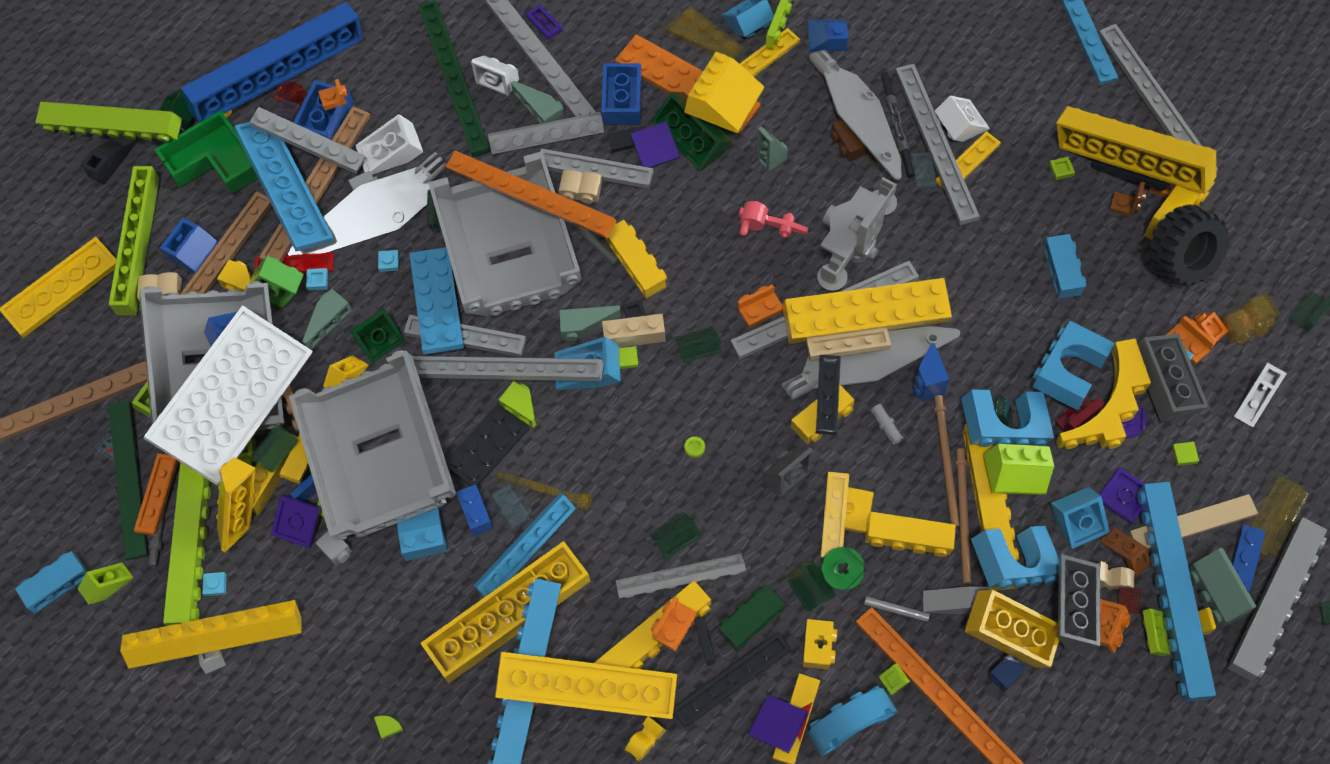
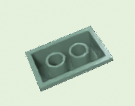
[1189,548,1256,628]

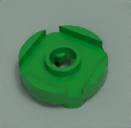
[820,547,864,590]

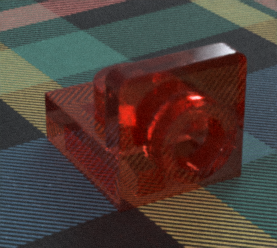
[273,81,308,107]

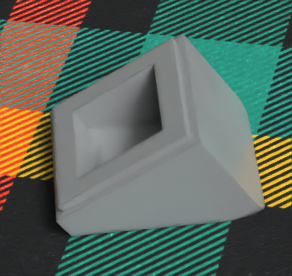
[198,650,226,674]

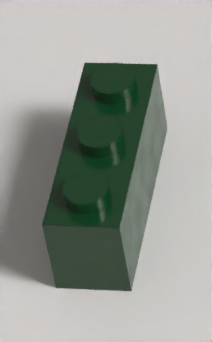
[719,585,785,652]

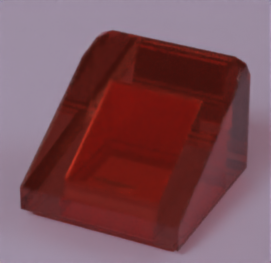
[1116,587,1141,614]

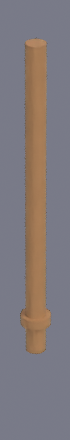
[934,395,960,527]
[955,448,972,584]

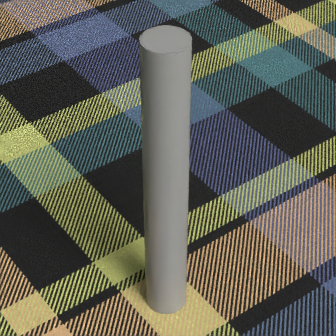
[864,596,930,622]

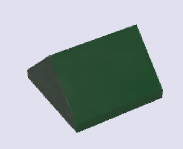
[350,308,405,363]

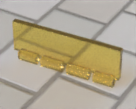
[1251,475,1309,557]

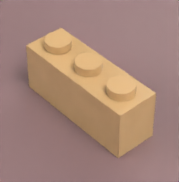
[602,314,666,347]

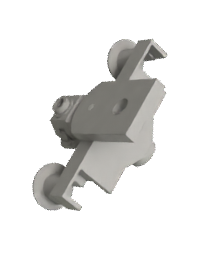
[817,177,897,291]

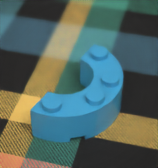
[808,686,898,757]

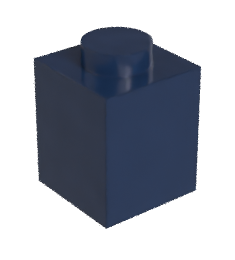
[988,654,1025,693]

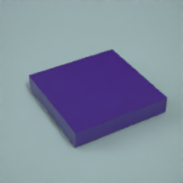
[630,121,680,168]
[1099,467,1144,525]
[271,494,321,548]
[748,695,808,754]

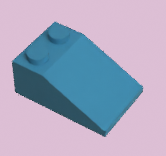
[554,337,620,390]
[397,508,447,561]

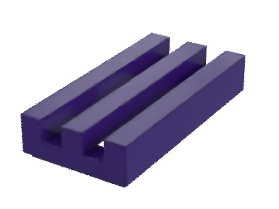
[525,5,563,40]

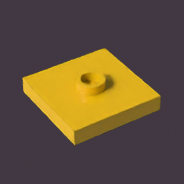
[845,487,874,534]

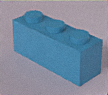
[1043,234,1086,299]
[15,551,88,614]

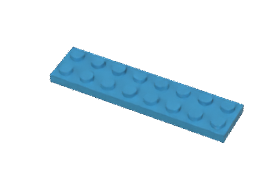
[234,122,333,252]

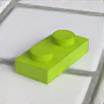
[1143,609,1170,656]

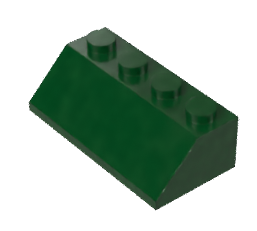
[651,92,733,171]

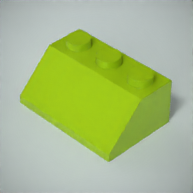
[983,444,1054,495]

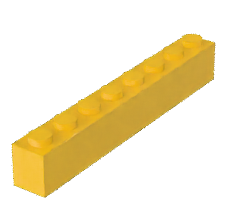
[962,424,1019,591]
[120,600,302,668]

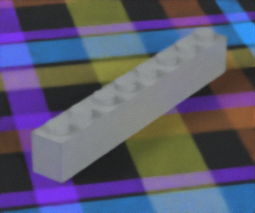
[1227,517,1327,681]

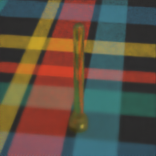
[496,471,592,510]

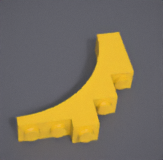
[1056,338,1151,449]

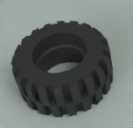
[1148,204,1229,286]

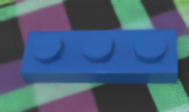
[1232,525,1266,593]

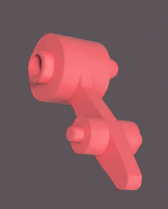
[738,201,808,239]

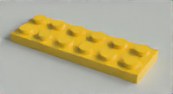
[0,237,117,338]

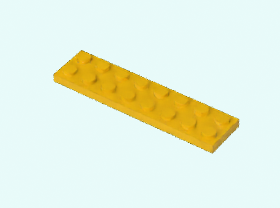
[495,652,677,719]

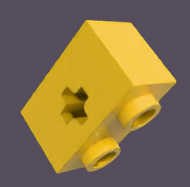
[803,619,837,670]

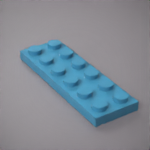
[409,247,464,355]

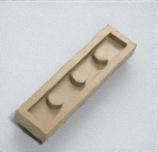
[806,327,891,360]

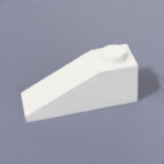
[1234,363,1287,427]

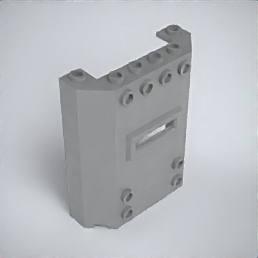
[428,151,582,316]
[139,281,284,437]
[289,350,456,540]

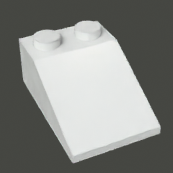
[355,114,423,175]

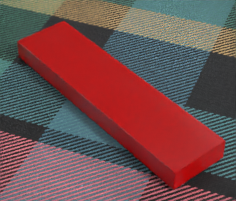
[254,252,334,274]

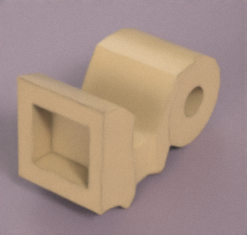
[1097,561,1135,591]

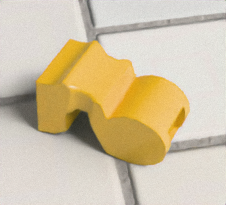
[625,716,666,762]

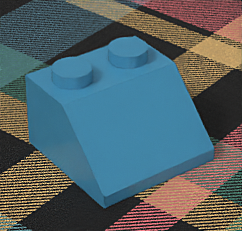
[721,0,774,38]
[1051,487,1110,549]

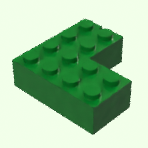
[154,110,258,194]

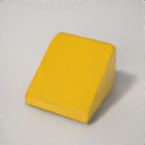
[1198,607,1216,635]

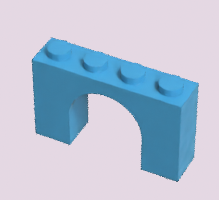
[1033,321,1115,410]
[961,389,1054,447]
[971,526,1059,589]

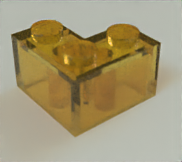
[1221,293,1280,344]

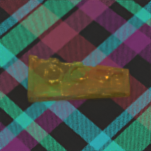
[664,6,744,59]

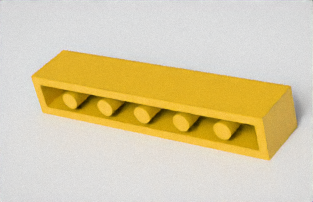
[594,581,711,669]

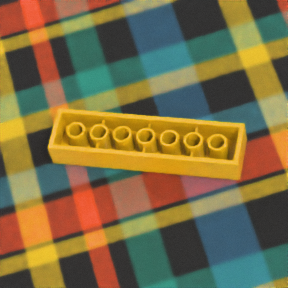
[1056,106,1216,194]
[782,278,952,344]
[420,541,591,684]

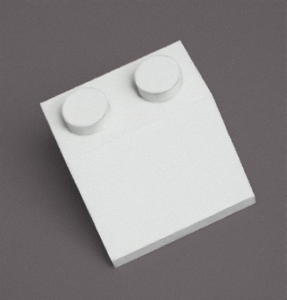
[471,56,519,96]
[935,96,990,142]

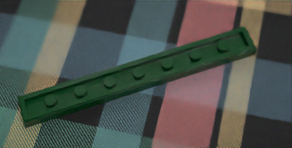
[108,400,148,561]

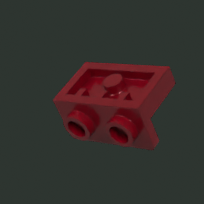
[1056,397,1105,432]

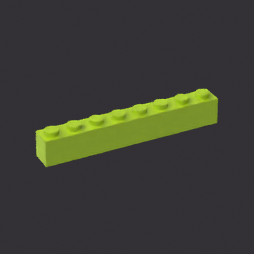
[36,102,182,142]
[109,166,160,316]
[163,462,211,626]

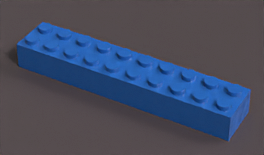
[181,2,363,123]

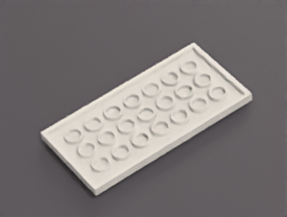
[144,305,313,485]

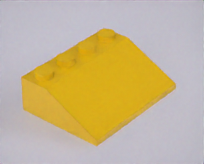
[684,52,764,133]

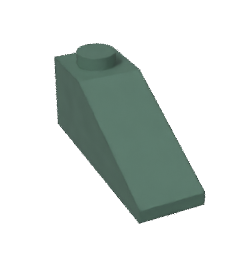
[511,81,564,124]
[757,127,788,172]
[302,289,352,350]
[560,306,621,342]

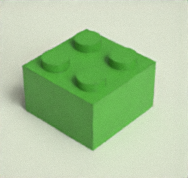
[249,256,304,308]

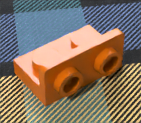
[737,284,783,328]
[1166,316,1216,365]
[651,597,697,652]
[1100,599,1131,653]

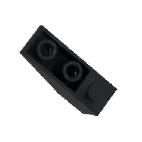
[80,136,137,185]

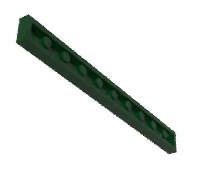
[418,0,490,157]

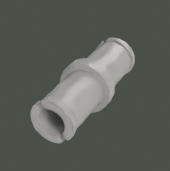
[870,404,904,445]

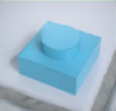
[378,250,399,272]
[306,268,328,291]
[203,572,227,596]

